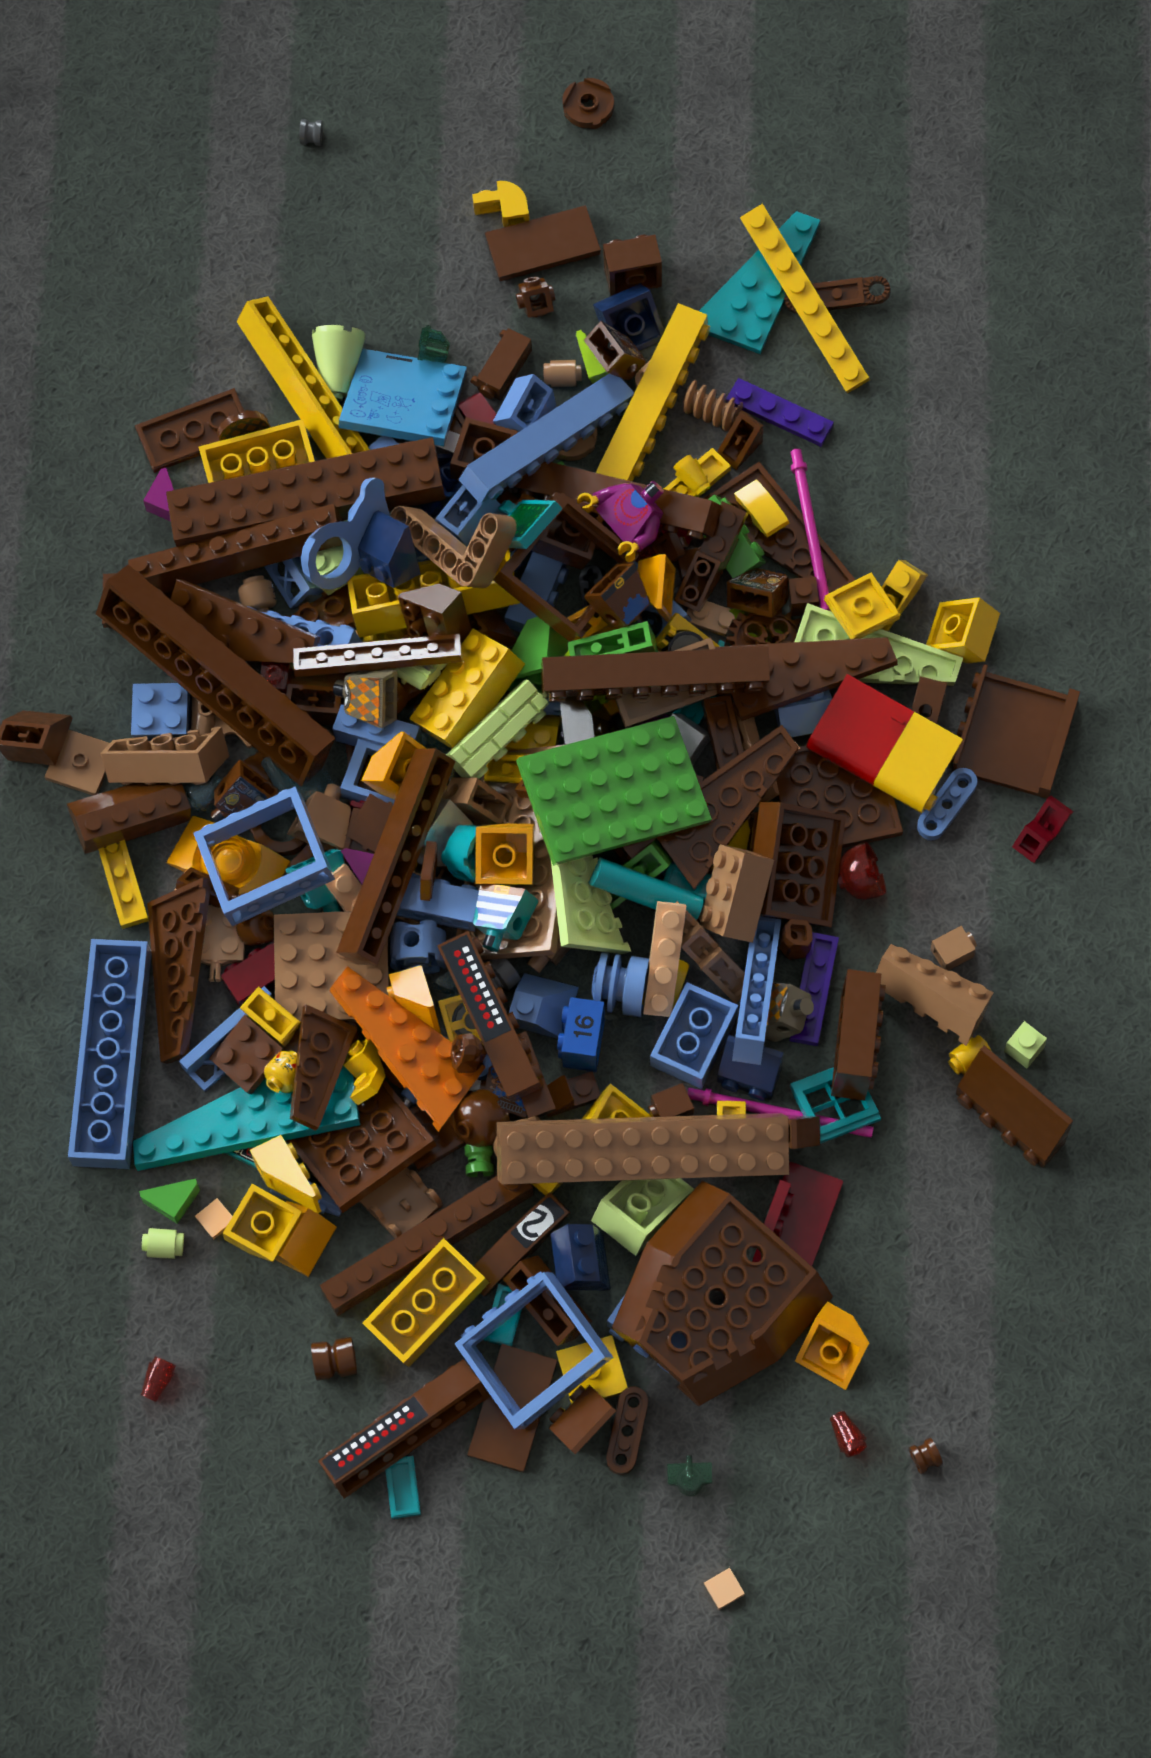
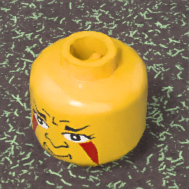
[264,1051,297,1093]

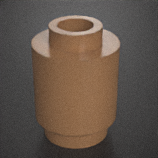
[544,360,582,387]

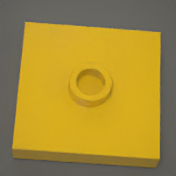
[824,572,901,639]
[556,1335,628,1402]

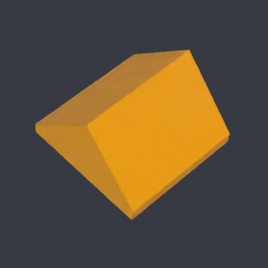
[275,1201,337,1277]

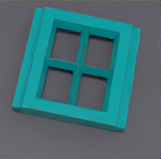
[790,1067,881,1144]

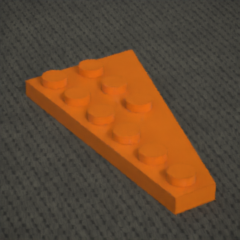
[329,966,486,1132]

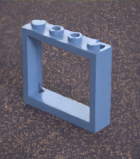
[194,786,335,926]
[455,1271,614,1429]

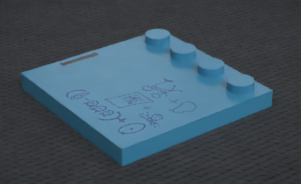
[339,349,467,446]

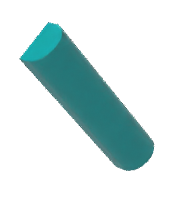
[588,858,703,920]

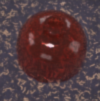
[838,843,887,900]

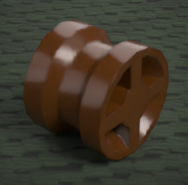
[909,1438,943,1474]

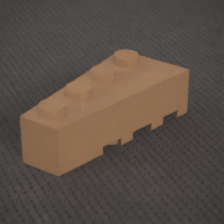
[100,727,229,785]
[876,944,994,1046]

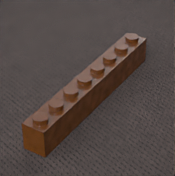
[514,462,722,540]
[128,504,344,593]
[336,748,456,965]
[319,1176,534,1317]

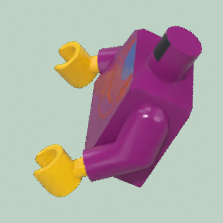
[577,481,664,562]

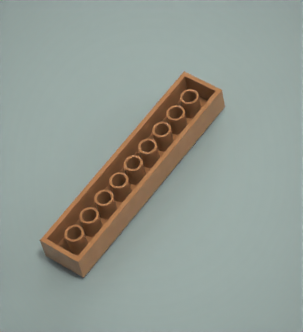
[497,1113,789,1184]

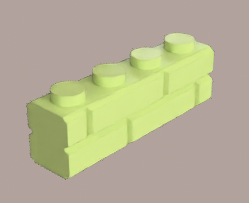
[446,679,549,779]

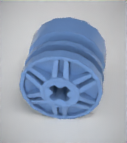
[591,952,649,1017]

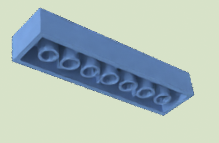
[68,939,152,1169]

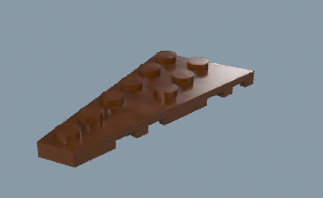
[704,462,855,593]
[715,637,898,721]
[655,725,799,891]

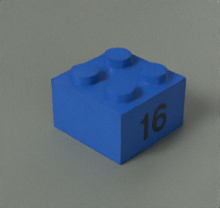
[557,997,605,1072]

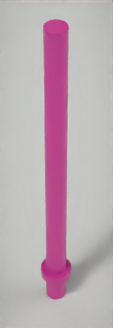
[791,449,832,612]
[688,1087,874,1138]

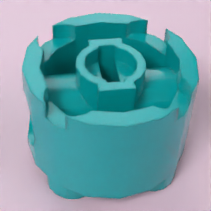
[441,825,477,883]

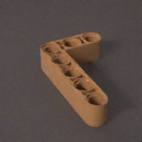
[390,506,516,589]

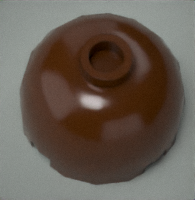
[452,1089,510,1147]

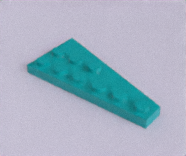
[699,211,820,354]

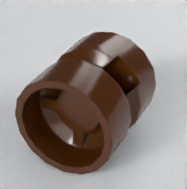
[311,1337,357,1381]

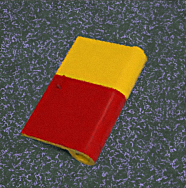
[806,674,963,813]

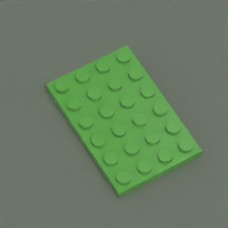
[516,716,712,866]

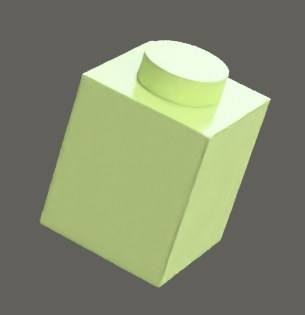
[1004,1021,1047,1068]

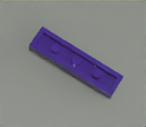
[726,378,834,447]
[790,932,839,1046]

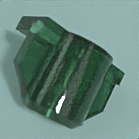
[417,325,450,363]
[667,1455,712,1496]

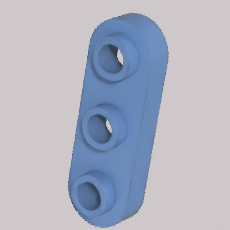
[917,768,977,840]

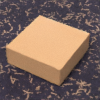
[195,1198,232,1240]
[704,1568,745,1610]

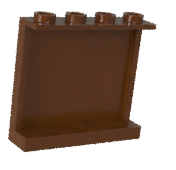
[951,664,1080,799]

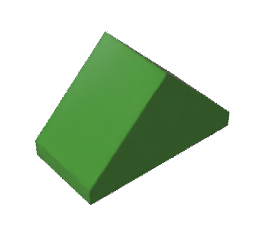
[139,1179,200,1224]

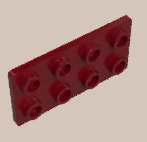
[752,1162,843,1266]

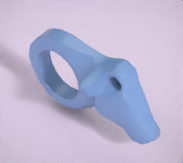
[301,478,390,589]

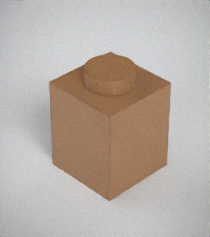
[931,926,977,971]

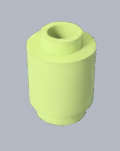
[142,1228,184,1259]

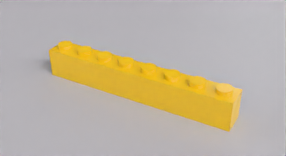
[237,296,370,459]
[596,303,710,481]

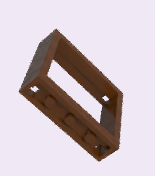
[493,492,639,642]

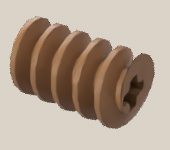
[683,380,743,431]

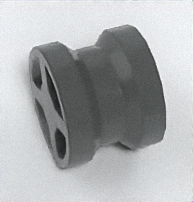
[299,119,323,146]

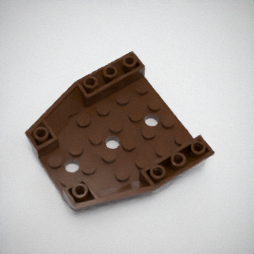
[611,1180,833,1406]

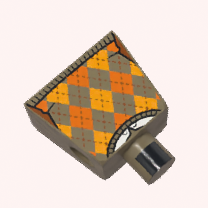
[333,669,397,728]
[765,982,814,1042]

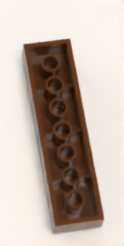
[541,647,770,702]

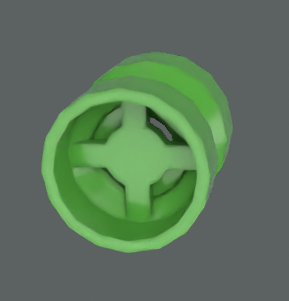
[464,1145,494,1177]

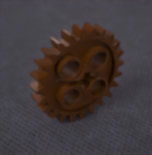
[724,608,801,646]

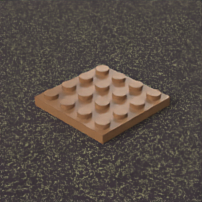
[274,911,389,1025]

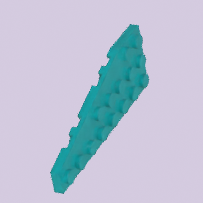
[133,1053,360,1171]

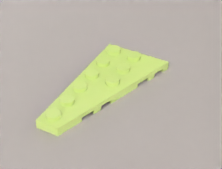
[794,603,963,686]
[551,855,631,954]

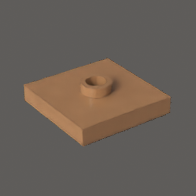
[45,730,110,795]

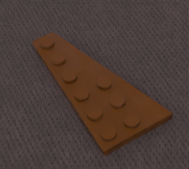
[171,579,321,663]
[147,877,212,1064]

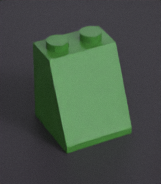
[508,617,569,699]

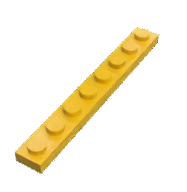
[740,204,870,393]

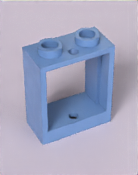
[340,738,395,804]

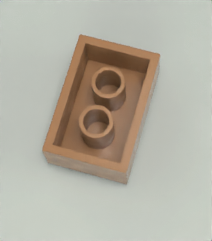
[699,844,774,943]

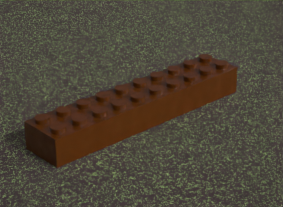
[166,437,446,547]
[96,565,335,787]

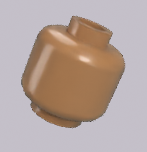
[238,576,277,613]

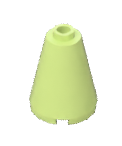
[312,325,365,402]

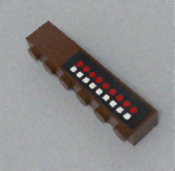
[437,931,544,1103]
[318,1359,489,1499]

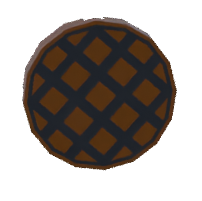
[217,410,271,441]

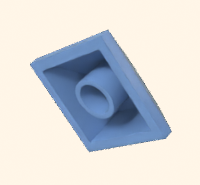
[509,973,579,1039]

